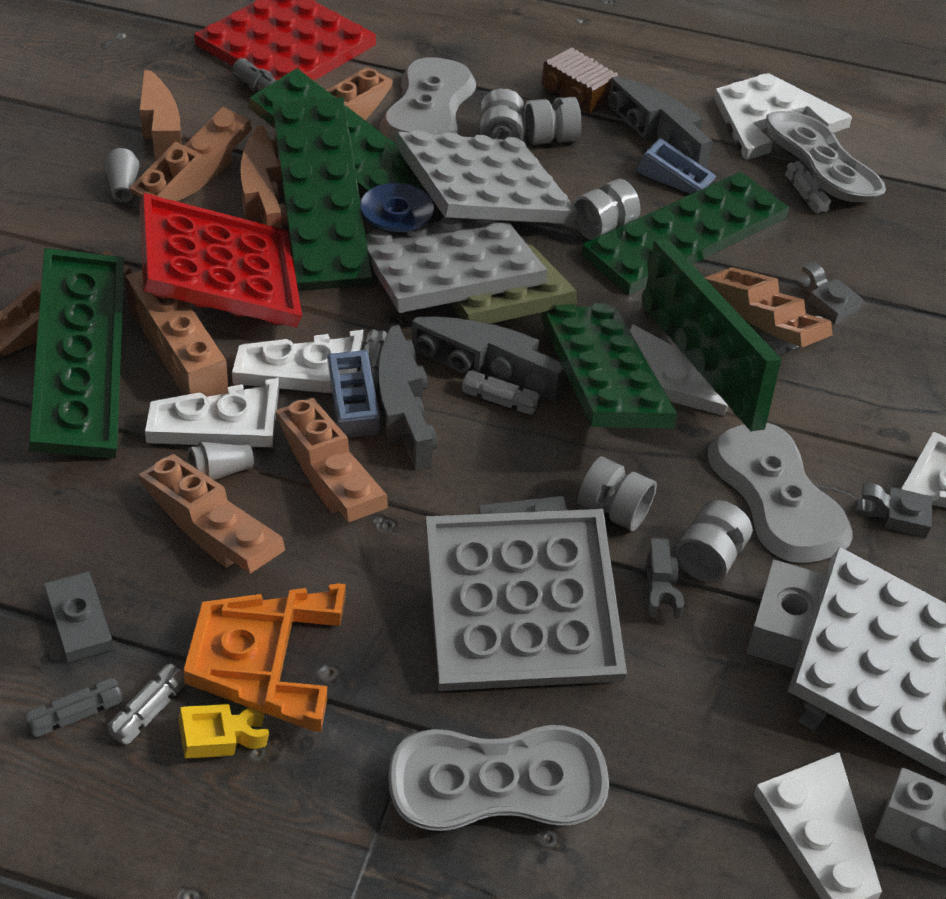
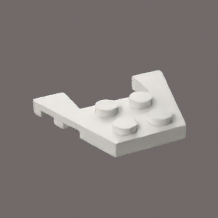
[714,73,852,160]

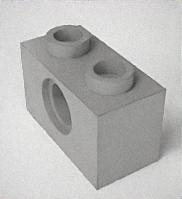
[746,559,825,668]
[874,767,946,868]

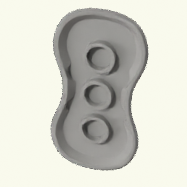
[379,57,476,142]
[766,111,886,202]
[707,423,853,563]
[388,725,609,831]

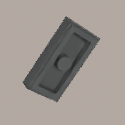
[44,571,114,663]

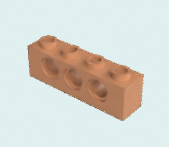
[125,270,228,397]

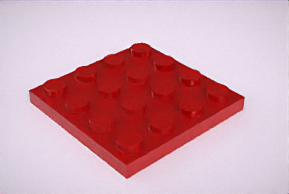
[194,0,376,81]
[139,193,302,328]

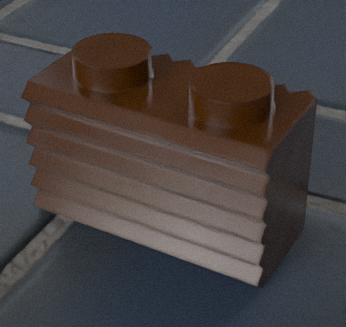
[542,47,619,115]

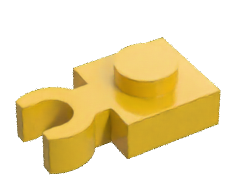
[178,704,269,759]

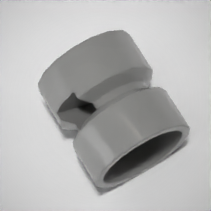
[480,89,524,141]
[524,97,581,145]
[573,178,641,240]
[577,456,657,531]
[674,500,753,583]

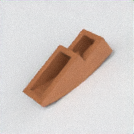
[140,70,182,159]

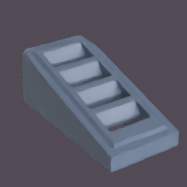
[636,139,716,194]
[327,350,380,438]

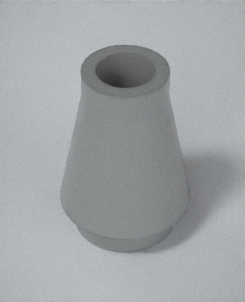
[103,148,140,202]
[187,442,254,481]

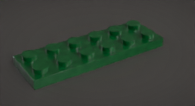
[248,68,438,210]
[272,97,372,291]
[581,171,789,295]
[641,239,782,432]
[28,248,125,458]
[541,303,677,429]

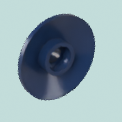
[360,183,434,232]

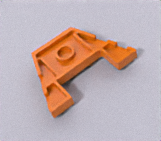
[184,583,346,732]

